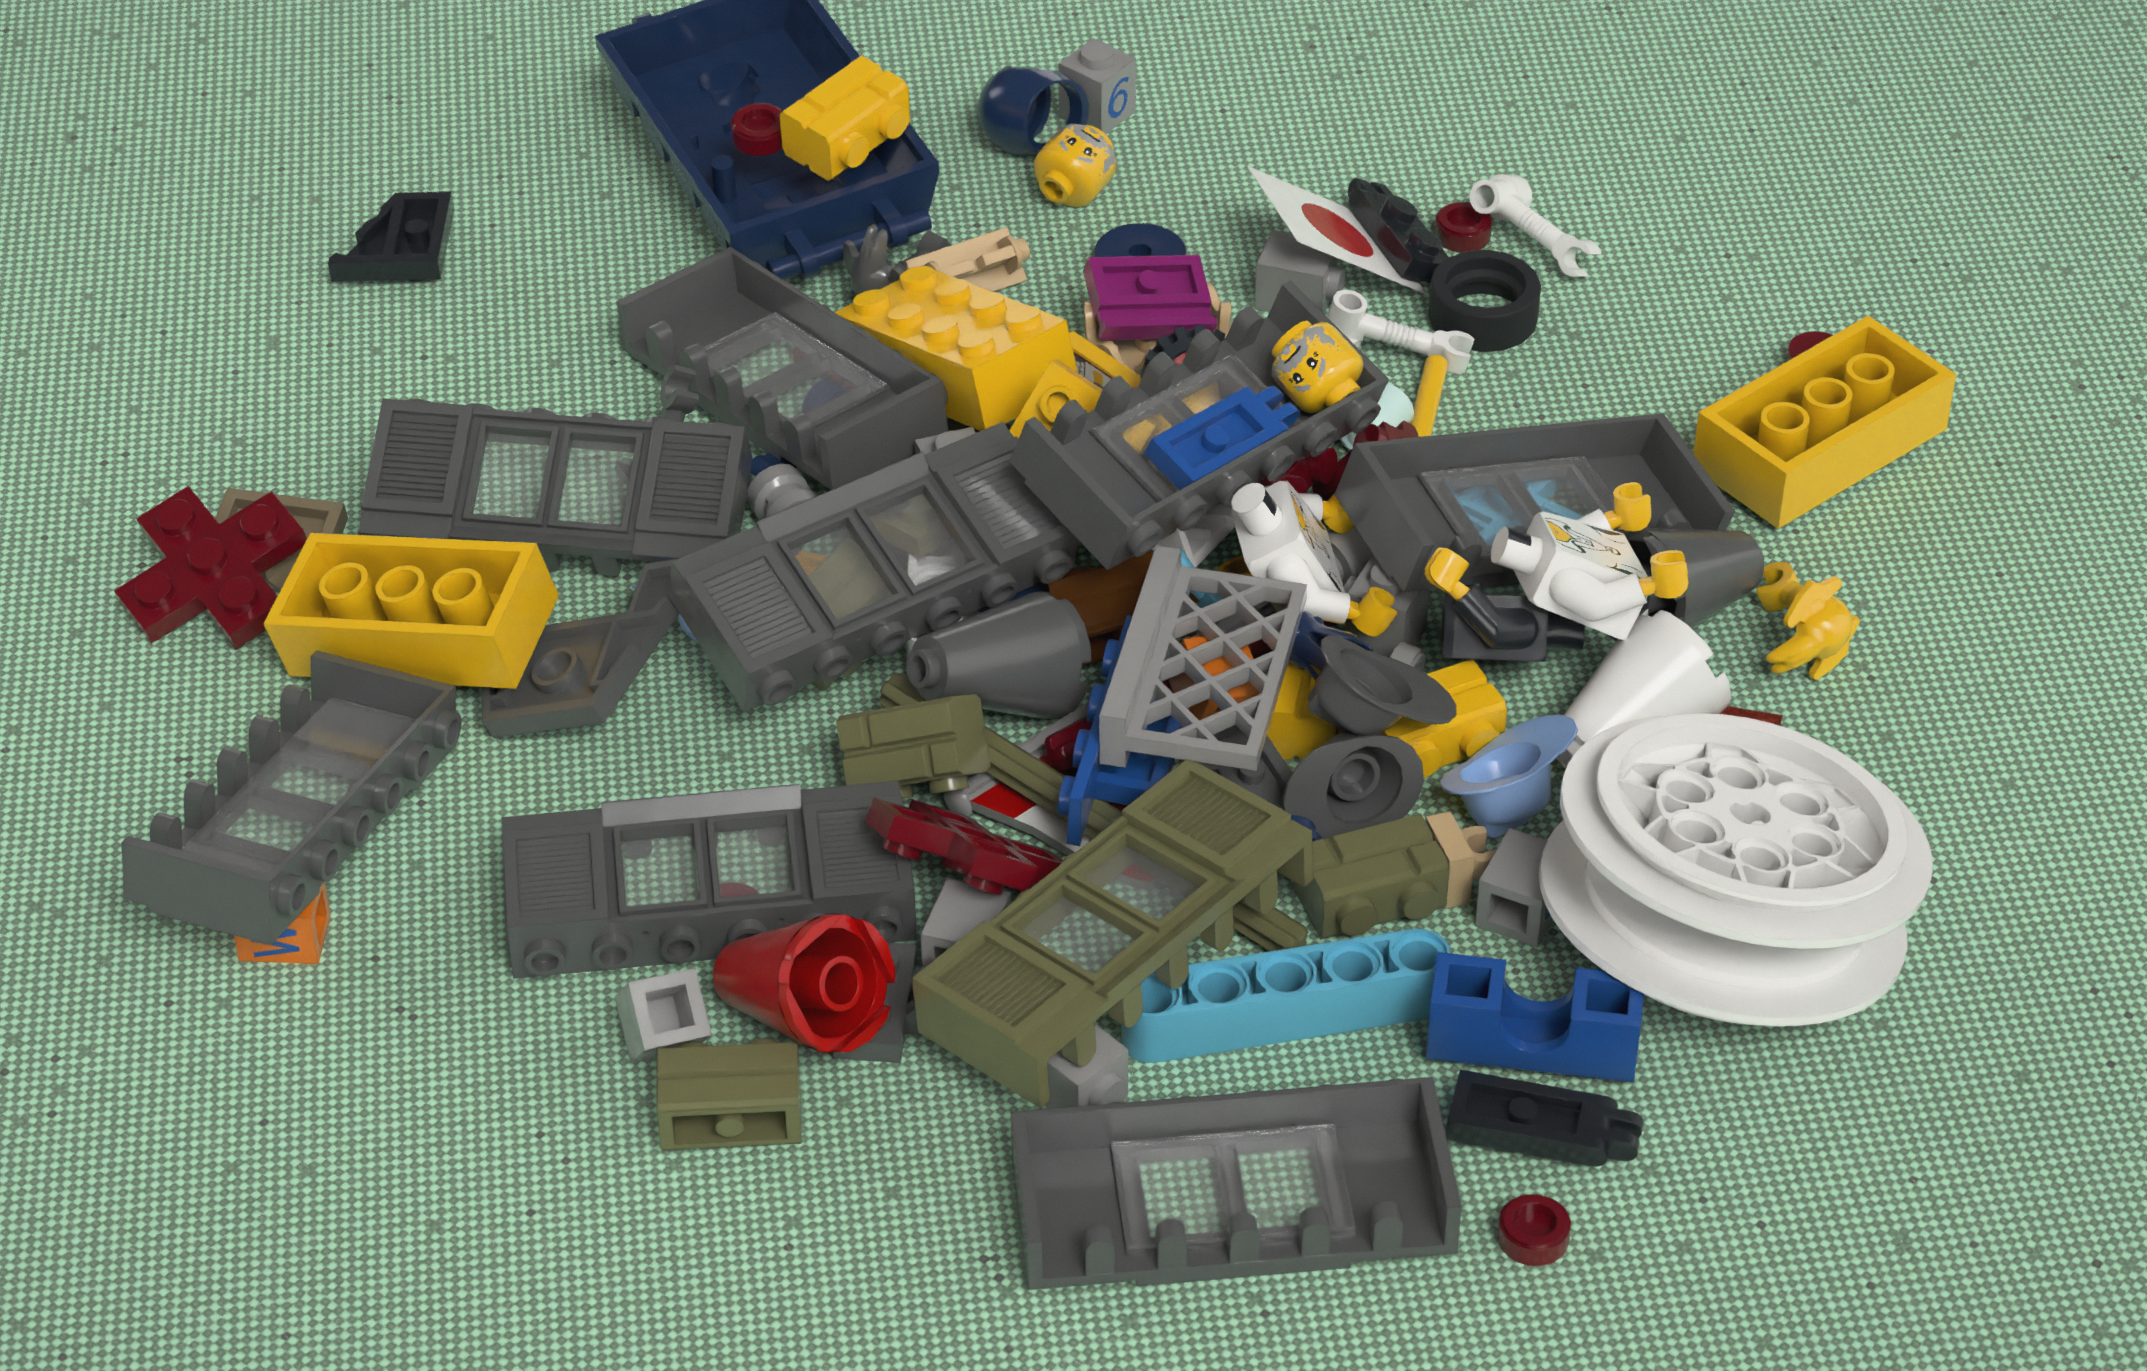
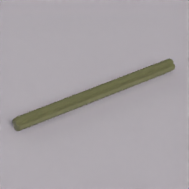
[879,673,1308,951]

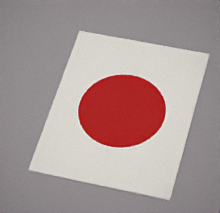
[1247,166,1427,295]

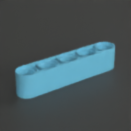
[1121,929,1450,1063]

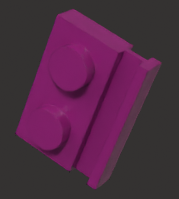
[1083,255,1218,341]

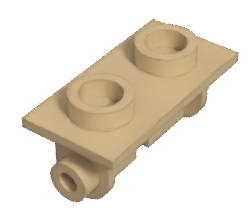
[904,227,1030,292]

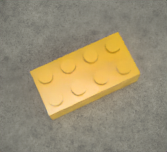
[835,266,1078,431]
[1693,315,1956,529]
[264,533,559,689]

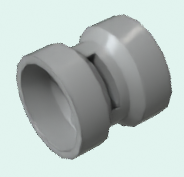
[747,464,817,546]

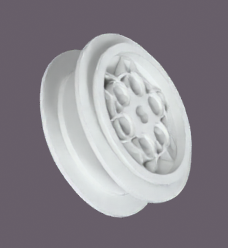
[1539,713,1933,1026]

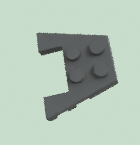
[482,559,680,738]

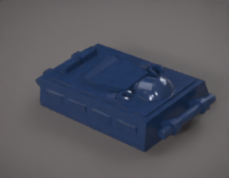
[595,0,939,280]

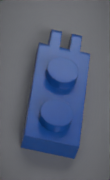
[1145,385,1300,490]

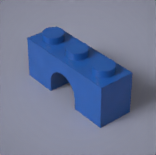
[1426,952,1644,1082]

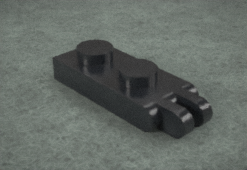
[1348,178,1449,283]
[1446,1070,1644,1167]

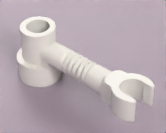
[1470,174,1601,277]
[1324,290,1474,374]

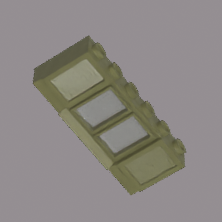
[912,760,1313,1109]

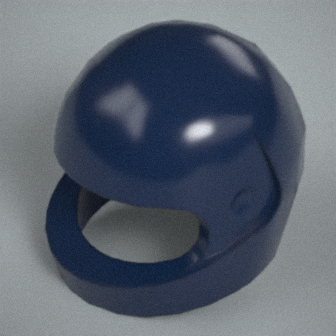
[977,66,1089,156]

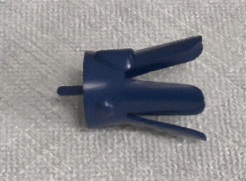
[1288,611,1374,681]

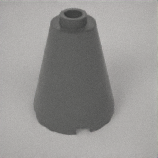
[1611,528,1764,641]
[906,592,1091,720]

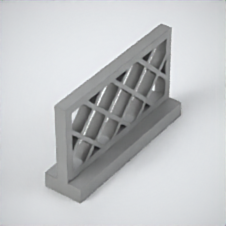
[1099,545,1307,771]

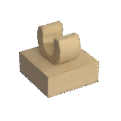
[1425,811,1496,909]

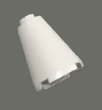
[1557,609,1731,769]

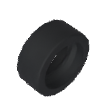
[1428,250,1541,352]

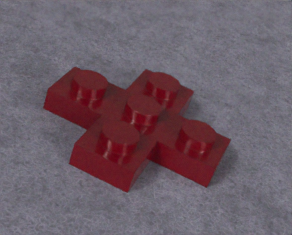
[114,486,307,649]
[865,797,1063,895]

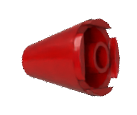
[713,913,895,1053]

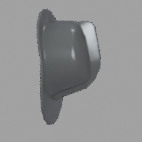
[1307,635,1457,736]
[1282,731,1424,839]

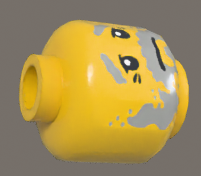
[1034,124,1117,208]
[1272,320,1363,414]

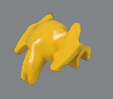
[1756,562,1860,680]

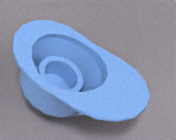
[1440,715,1578,838]

